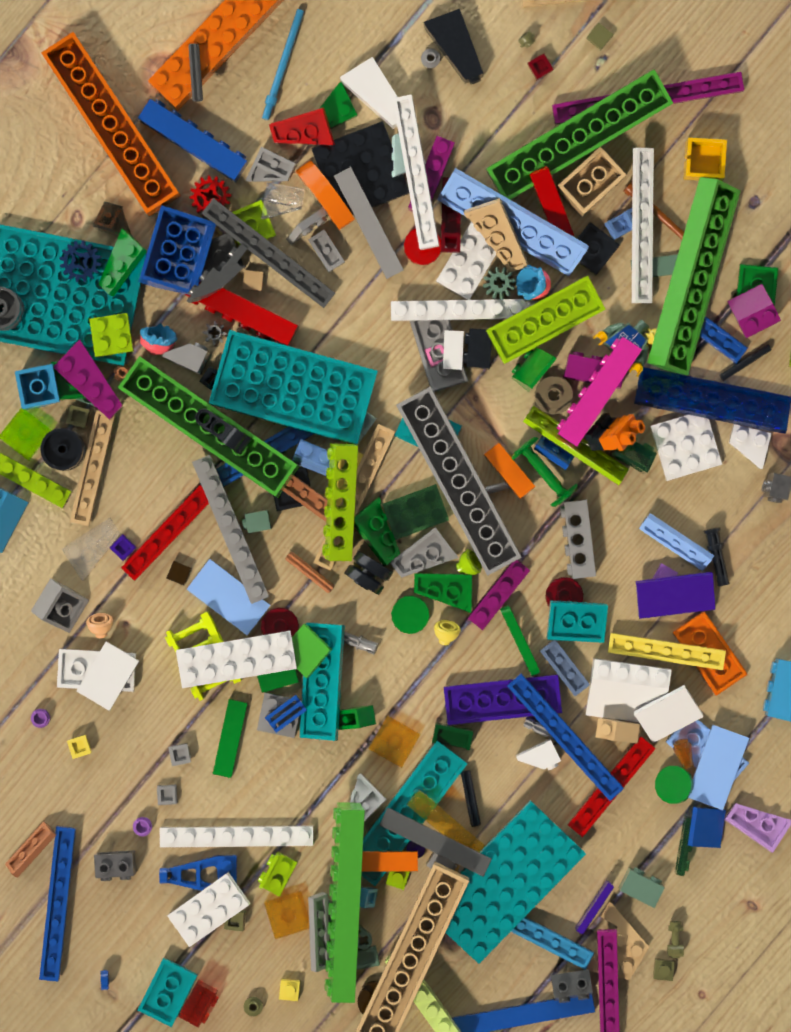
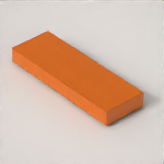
[484,443,535,499]
[362,851,418,872]

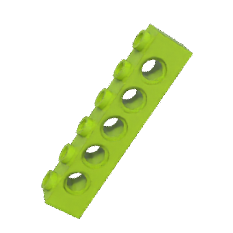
[322,443,358,561]

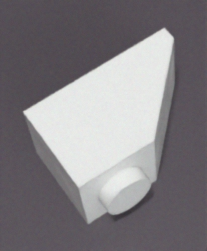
[516,739,561,770]

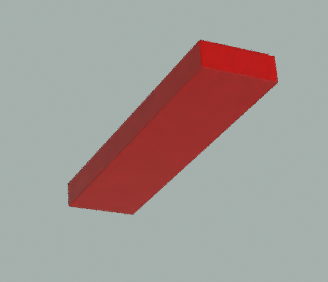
[529,166,575,236]

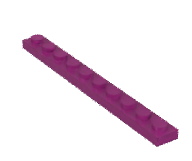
[552,72,744,125]

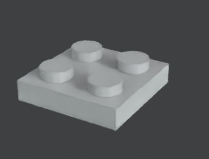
[257,692,302,738]

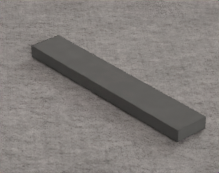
[380,808,492,877]

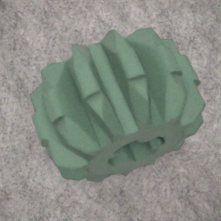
[483,267,515,299]

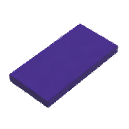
[635,572,716,619]

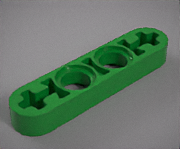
[500,605,540,676]

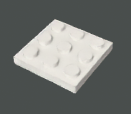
[650,410,722,481]

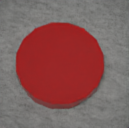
[404,228,441,265]

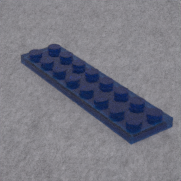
[634,367,791,434]

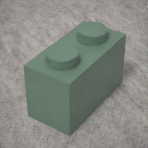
[618,867,665,908]

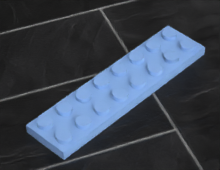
[437,168,589,276]

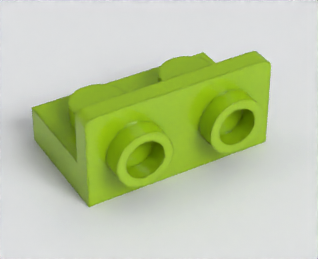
[258,851,297,897]

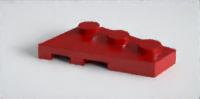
[269,108,335,145]

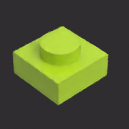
[386,871,410,890]

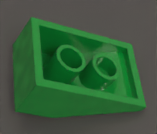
[511,347,557,392]

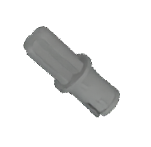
[344,632,379,655]

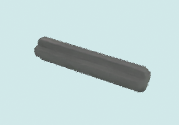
[188,44,203,102]

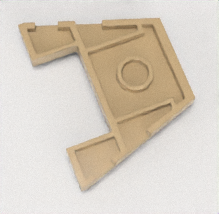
[570,901,649,980]

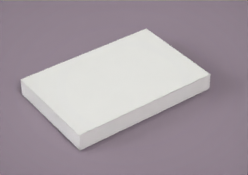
[77,641,139,711]
[634,685,704,743]

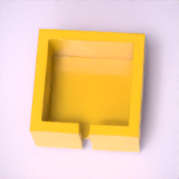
[683,138,727,181]

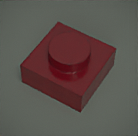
[527,53,554,81]

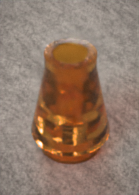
[673,739,694,769]

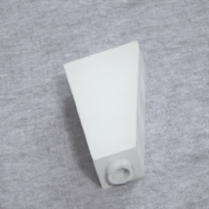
[340,57,398,129]

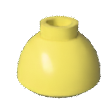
[434,620,461,645]

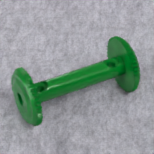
[512,437,578,507]

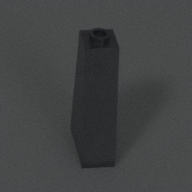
[423,9,484,85]

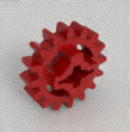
[189,175,232,217]

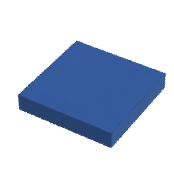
[688,807,726,848]

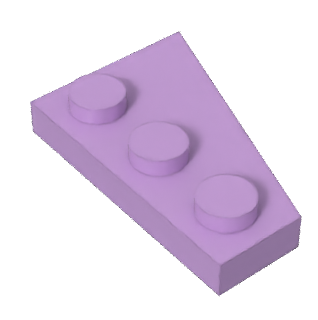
[724,803,791,853]

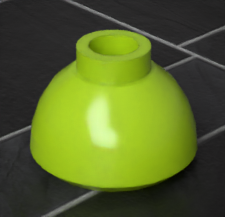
[456,549,482,575]

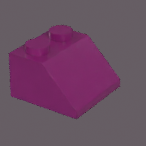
[727,284,781,338]

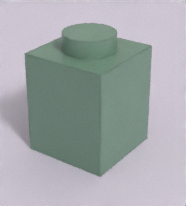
[242,510,272,533]

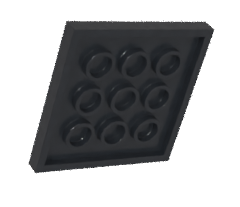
[311,121,410,215]

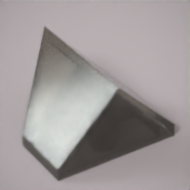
[93,201,131,236]

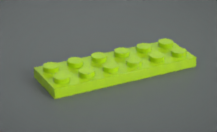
[486,275,606,364]

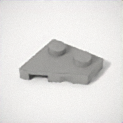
[286,208,328,245]

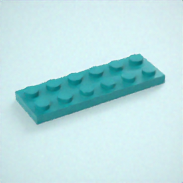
[300,622,345,741]

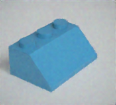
[0,487,29,553]
[763,658,791,722]

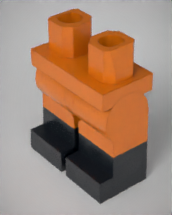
[585,413,646,451]

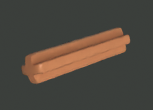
[285,552,334,593]

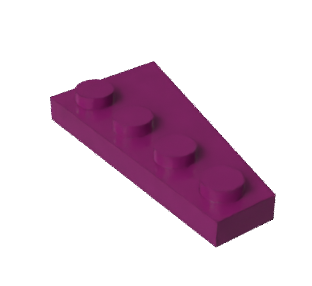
[53,339,123,420]

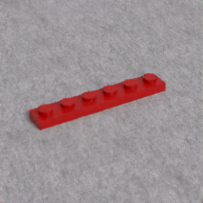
[121,485,209,581]
[567,736,656,837]

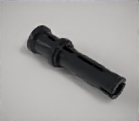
[703,527,730,586]

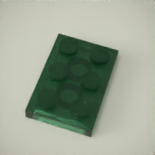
[382,484,449,540]

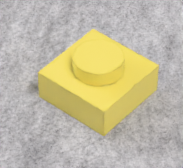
[67,735,92,759]
[279,979,300,1001]

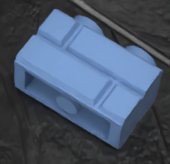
[292,439,330,476]

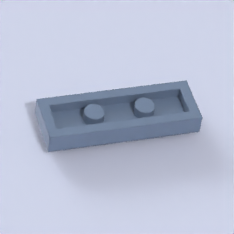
[539,640,590,696]

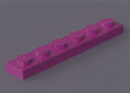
[597,929,620,1032]

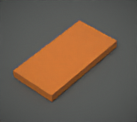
[672,611,748,696]

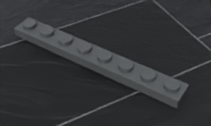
[202,198,335,308]

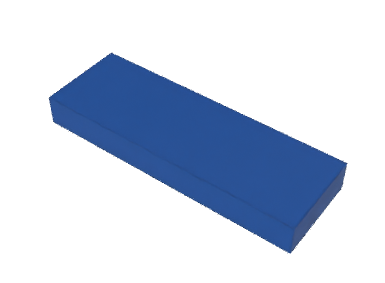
[699,316,748,364]

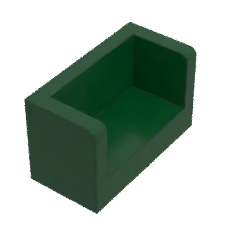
[432,722,474,750]

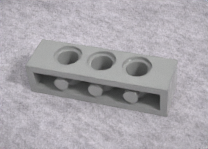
[560,500,596,579]

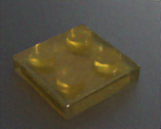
[368,715,421,768]
[264,890,309,939]

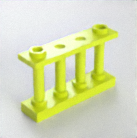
[165,611,243,701]

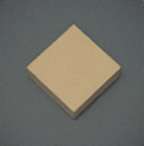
[242,270,264,292]

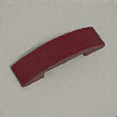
[441,177,461,253]

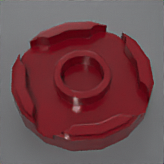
[545,577,584,606]
[261,607,299,637]

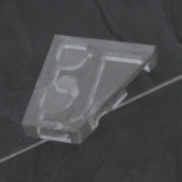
[261,182,305,219]

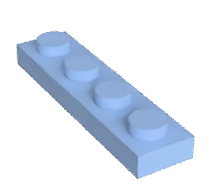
[639,513,714,571]

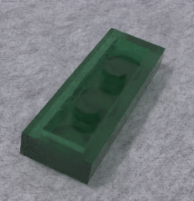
[675,815,692,876]

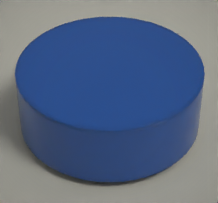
[100,970,109,990]

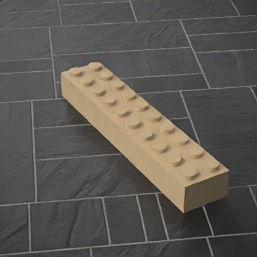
[355,862,470,1032]

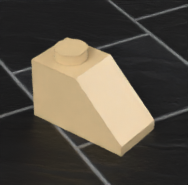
[596,718,641,743]

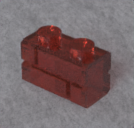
[178,980,219,1028]

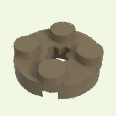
[534,376,573,415]

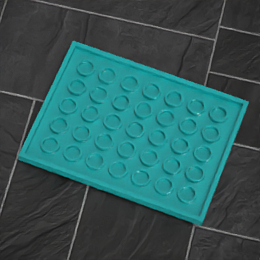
[0,224,146,366]

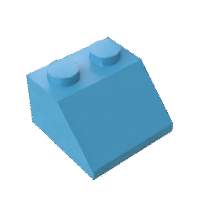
[15,364,60,410]

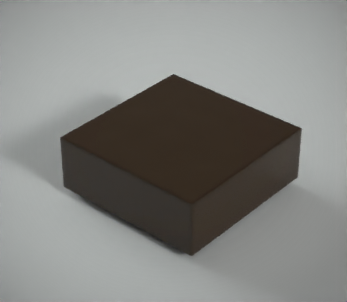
[166,561,191,586]

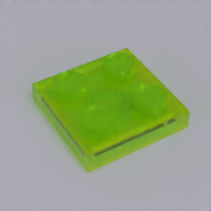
[0,407,52,461]

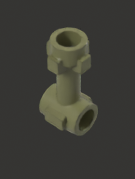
[667,921,684,958]

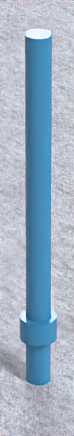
[262,9,304,120]

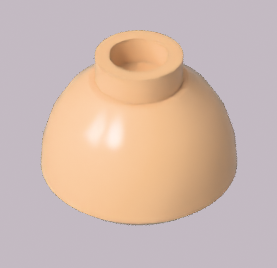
[86,613,113,638]

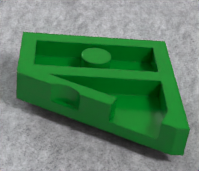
[319,82,358,129]

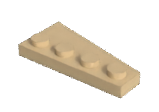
[464,198,528,272]

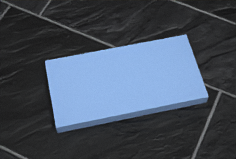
[187,559,271,636]
[666,720,749,781]
[689,724,749,810]

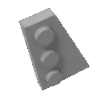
[390,528,459,578]

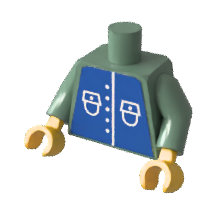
[593,320,649,377]

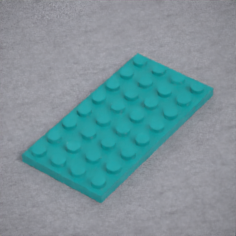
[209,330,378,445]
[445,800,586,964]

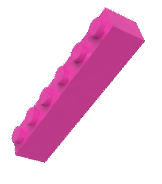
[557,337,642,446]

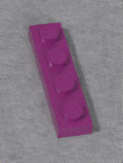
[468,560,530,630]

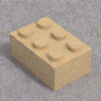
[556,146,626,217]

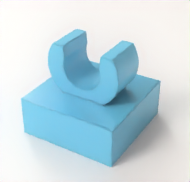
[360,887,378,908]

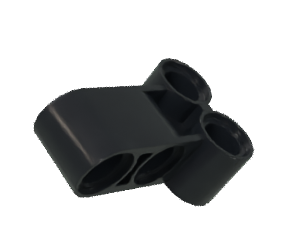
[195,409,252,455]

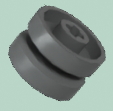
[0,287,25,331]

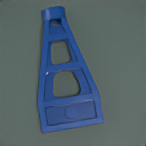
[159,855,237,891]

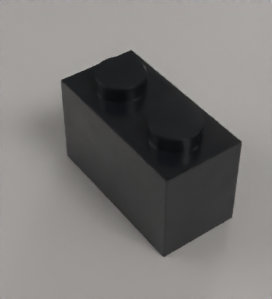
[463,328,492,370]

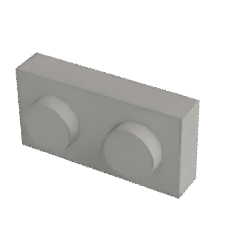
[308,230,345,272]

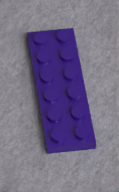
[443,674,562,725]

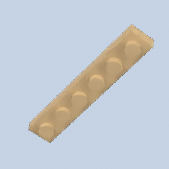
[70,410,116,526]

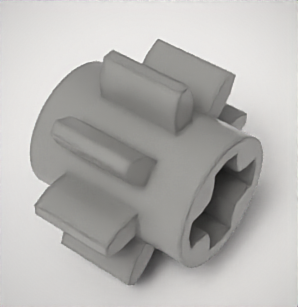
[203,321,227,346]

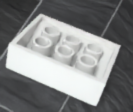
[585,658,671,722]

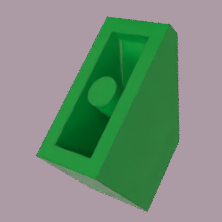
[339,705,376,730]

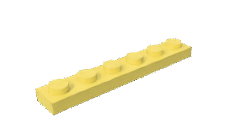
[608,633,726,670]

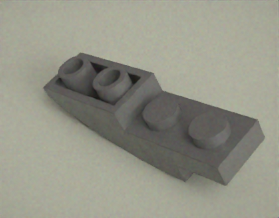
[187,244,248,303]

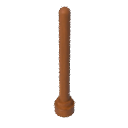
[623,180,684,240]

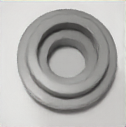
[421,49,440,68]

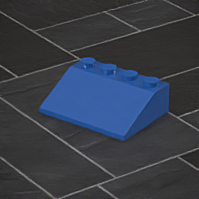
[138,205,216,295]

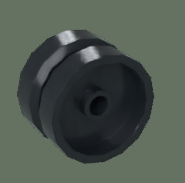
[40,428,86,471]
[344,550,394,595]

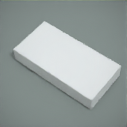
[443,330,464,370]

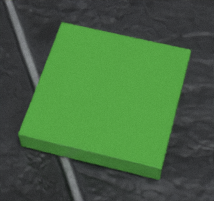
[292,624,332,678]

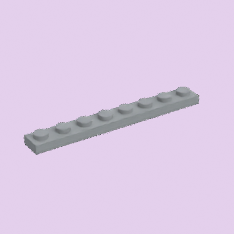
[192,455,269,604]

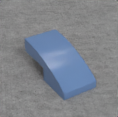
[605,208,632,240]

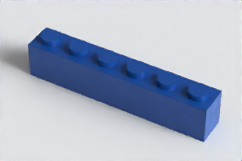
[138,99,248,183]

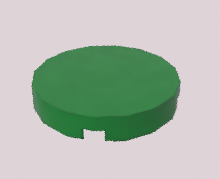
[391,596,429,634]
[655,766,693,804]

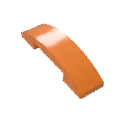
[295,160,355,230]

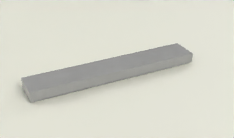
[334,167,403,279]

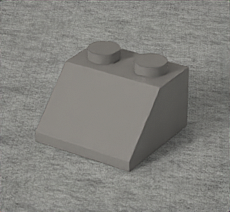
[163,342,211,375]
[31,578,89,633]

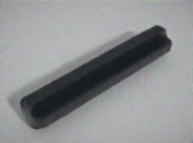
[461,770,481,827]

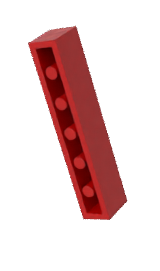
[185,280,299,346]

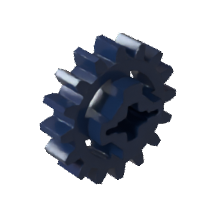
[59,241,102,283]

